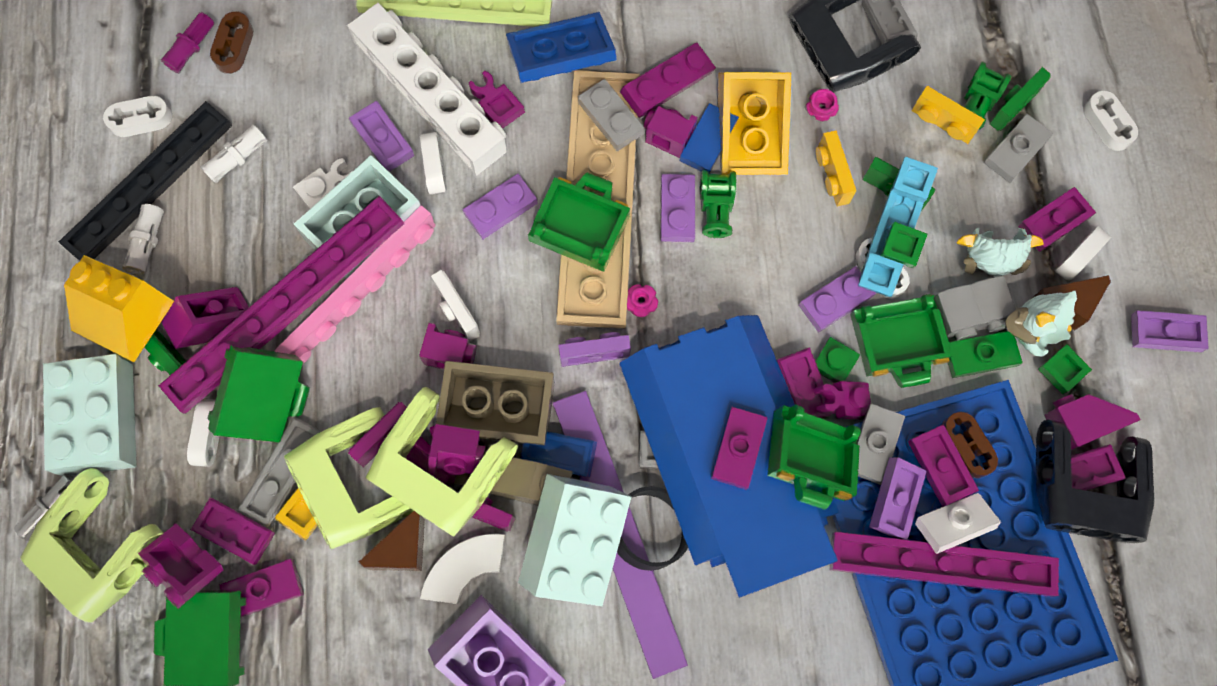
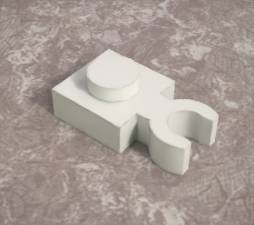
[293,158,353,209]

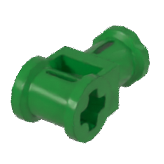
[963,61,1012,129]
[700,170,736,238]

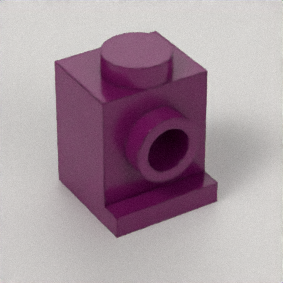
[643,106,698,158]
[419,323,477,370]
[428,424,485,475]

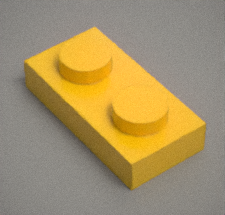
[912,86,985,144]
[816,130,857,207]

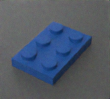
[506,12,617,83]

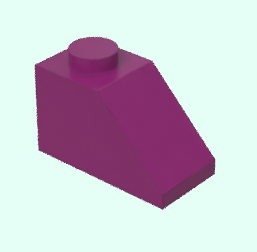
[161,287,249,349]
[1044,394,1141,450]

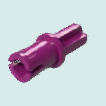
[160,12,214,74]

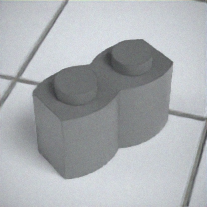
[934,276,1016,341]

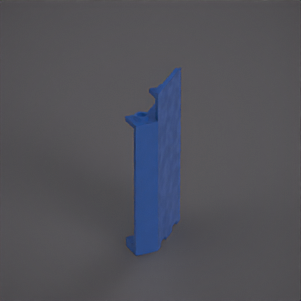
[619,315,839,598]

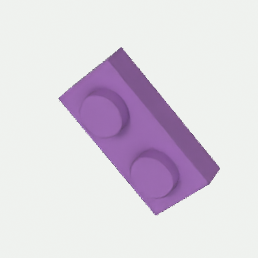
[349,101,415,172]
[462,174,538,240]
[661,174,695,242]
[799,266,876,333]
[1131,310,1209,352]
[559,332,631,367]
[869,457,926,540]

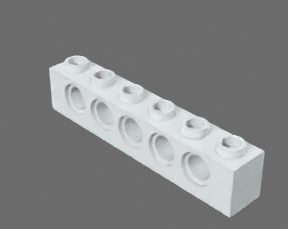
[347,3,507,176]

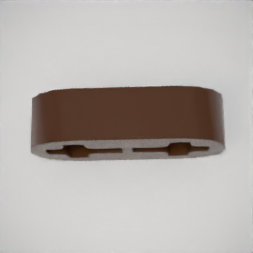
[210,11,254,74]
[942,412,998,478]

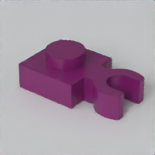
[468,71,525,129]
[814,381,871,420]

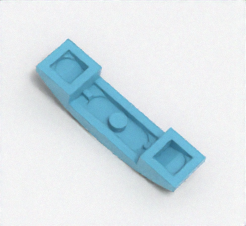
[858,157,938,298]

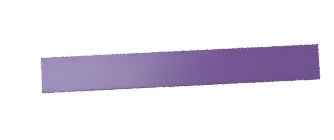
[553,391,688,679]

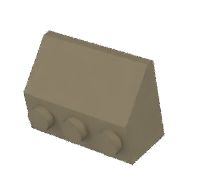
[436,361,555,445]

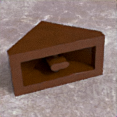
[1031,275,1111,331]
[359,511,425,571]

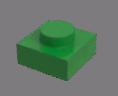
[880,222,928,268]
[815,337,860,383]
[1038,344,1092,395]

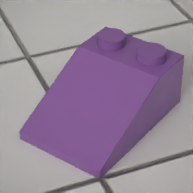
[427,595,566,686]

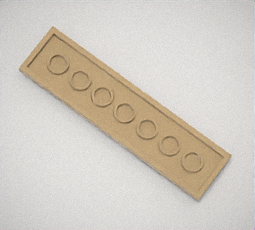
[556,70,639,329]

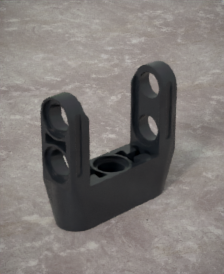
[789,0,921,93]
[1036,419,1155,543]

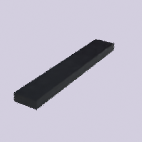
[58,101,232,261]

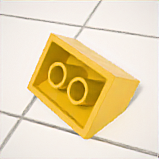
[64,255,174,362]

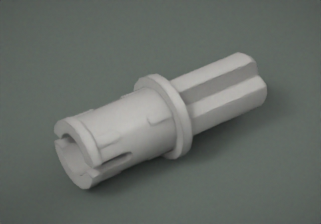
[14,474,74,541]

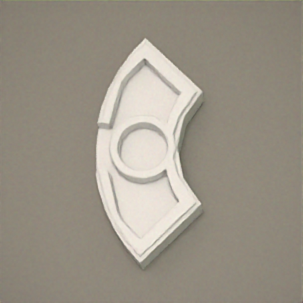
[420,534,505,605]

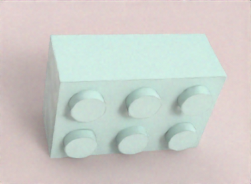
[294,155,421,280]
[43,354,136,476]
[518,474,631,606]

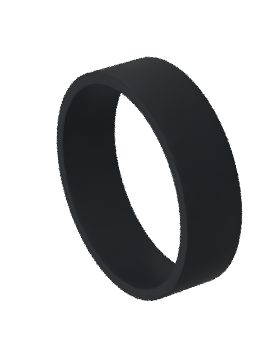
[617,486,688,571]

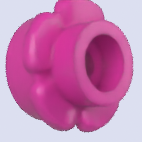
[806,89,839,121]
[627,284,658,317]

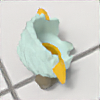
[956,227,1044,277]
[1005,290,1077,356]

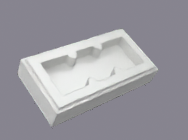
[431,270,480,343]
[915,493,1001,554]

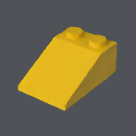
[718,72,791,175]

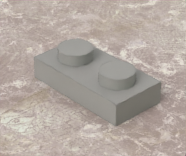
[578,79,644,152]

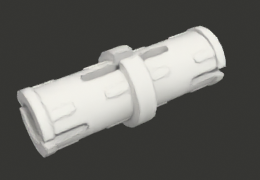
[200,124,267,184]
[122,204,164,275]

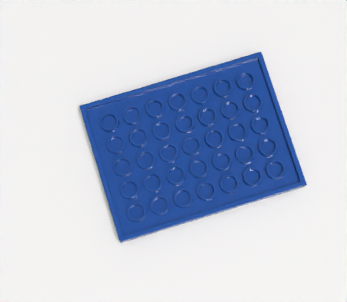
[832,380,1119,686]

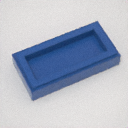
[679,103,739,174]
[520,432,597,477]

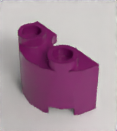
[138,524,223,609]

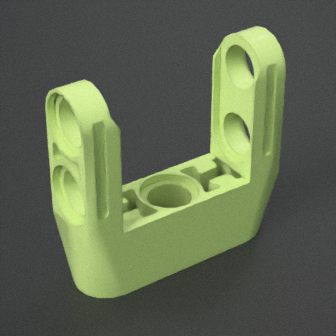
[365,387,518,537]
[284,407,414,549]
[20,468,164,622]

